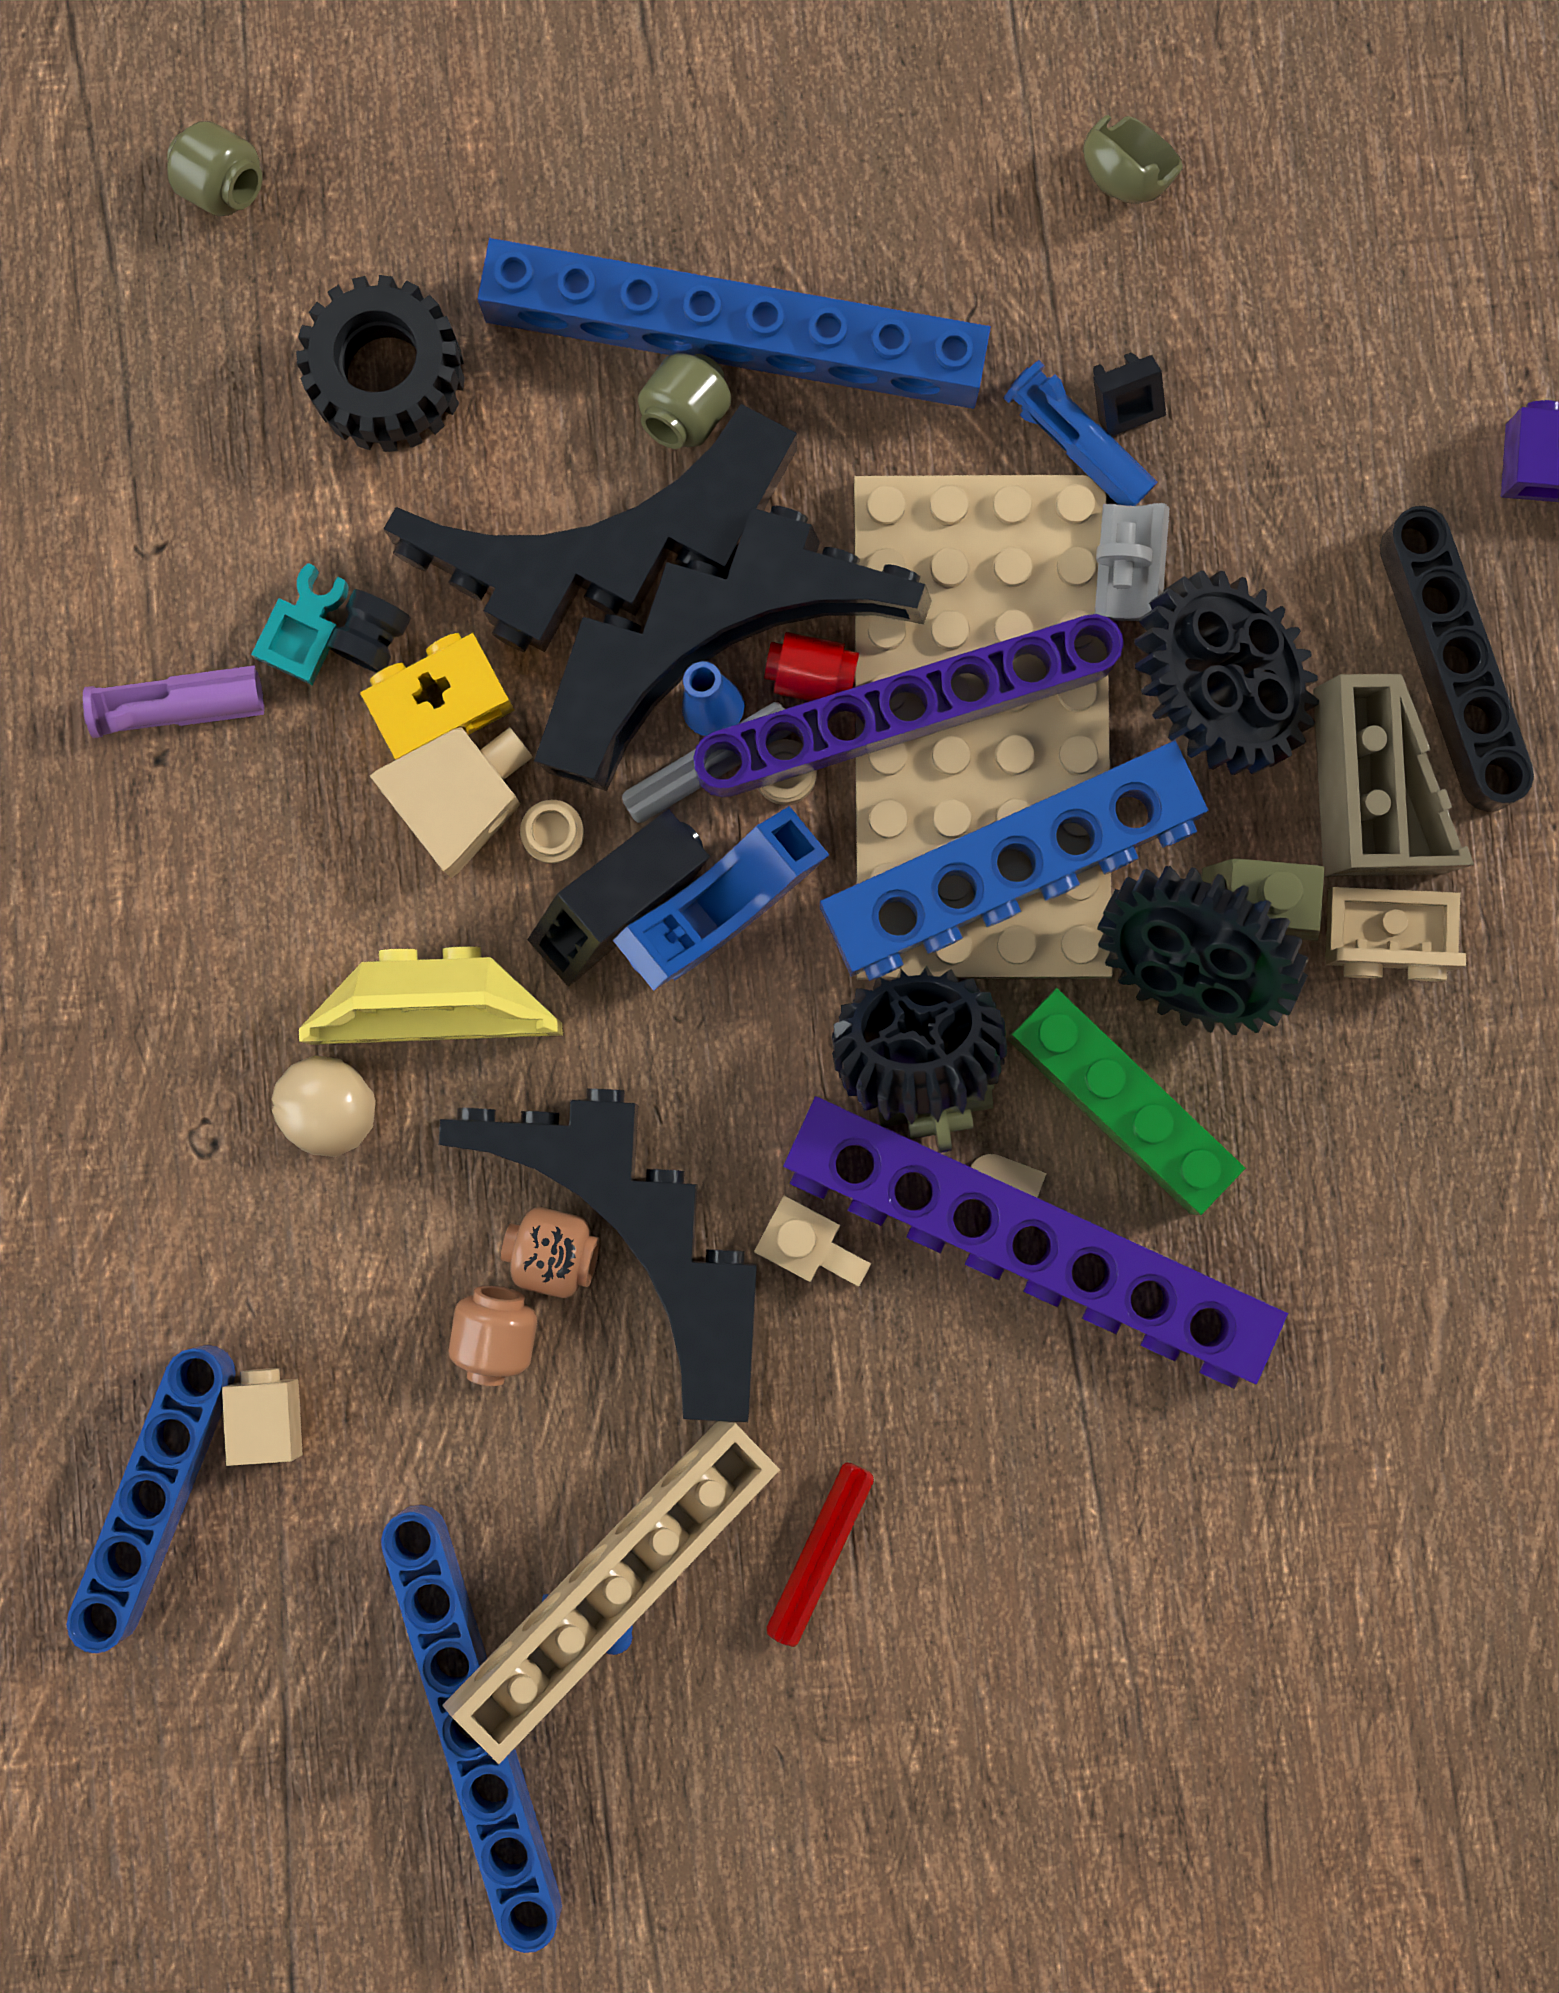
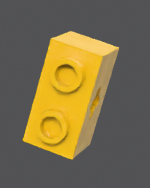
[360,633,515,760]

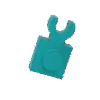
[251,563,349,686]

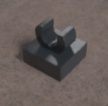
[1093,352,1166,437]

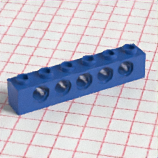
[819,740,1209,981]

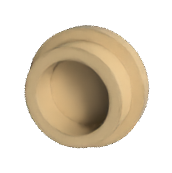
[520,800,584,864]

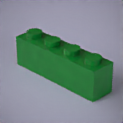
[1006,988,1246,1215]

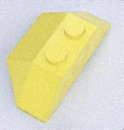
[299,947,563,1045]

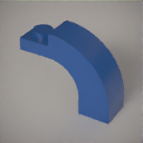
[613,806,829,991]

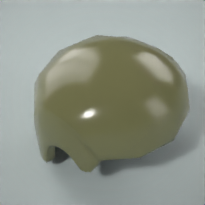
[1083,115,1183,204]

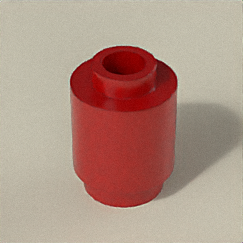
[764,632,859,701]

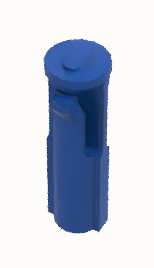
[1003,360,1158,506]

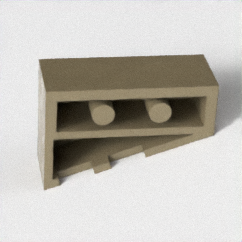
[1313,674,1474,877]

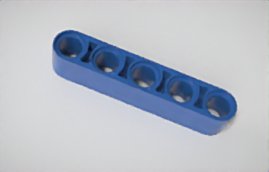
[66,1345,236,1653]

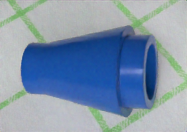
[682,661,745,736]

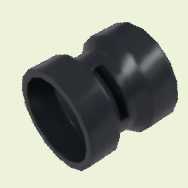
[326,589,411,673]

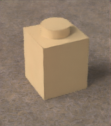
[222,1368,303,1466]

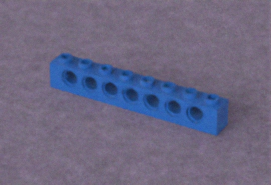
[477,238,991,409]

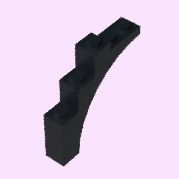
[384,404,797,652]
[534,506,932,791]
[438,1088,757,1423]

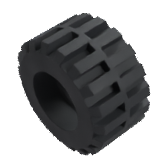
[296,275,465,452]

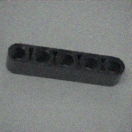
[1379,506,1534,812]

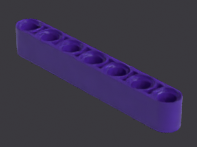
[693,614,1123,797]

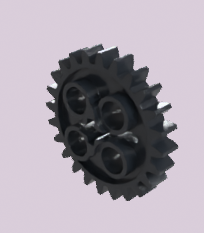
[1134,570,1319,775]
[1097,866,1308,1035]

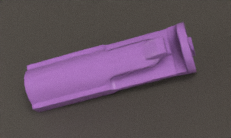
[83,665,265,738]

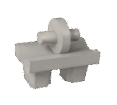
[1095,503,1170,621]

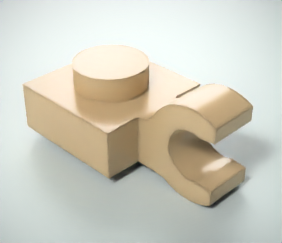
[754,1196,872,1286]

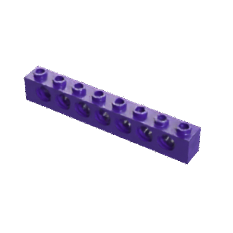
[783,1096,1288,1389]

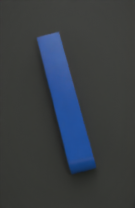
[381,1505,562,1953]

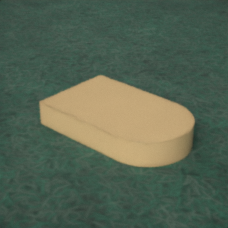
[971,1154,1047,1198]

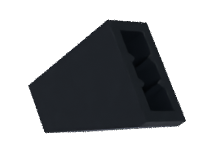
[527,809,710,987]

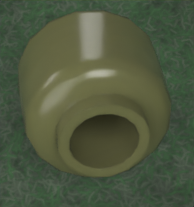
[167,121,262,217]
[638,353,731,449]

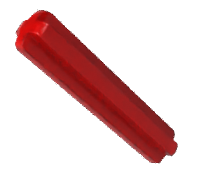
[767,1462,874,1647]

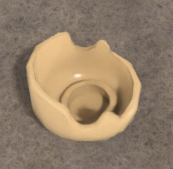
[271,1055,376,1157]

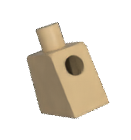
[370,727,533,878]

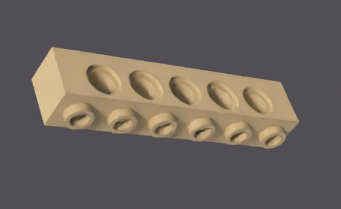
[442,1421,780,1764]

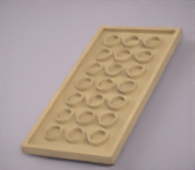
[854,475,1112,980]

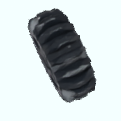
[832,965,1007,1125]

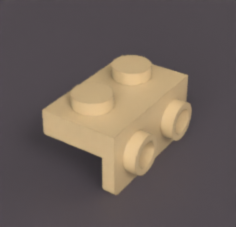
[1325,887,1466,982]

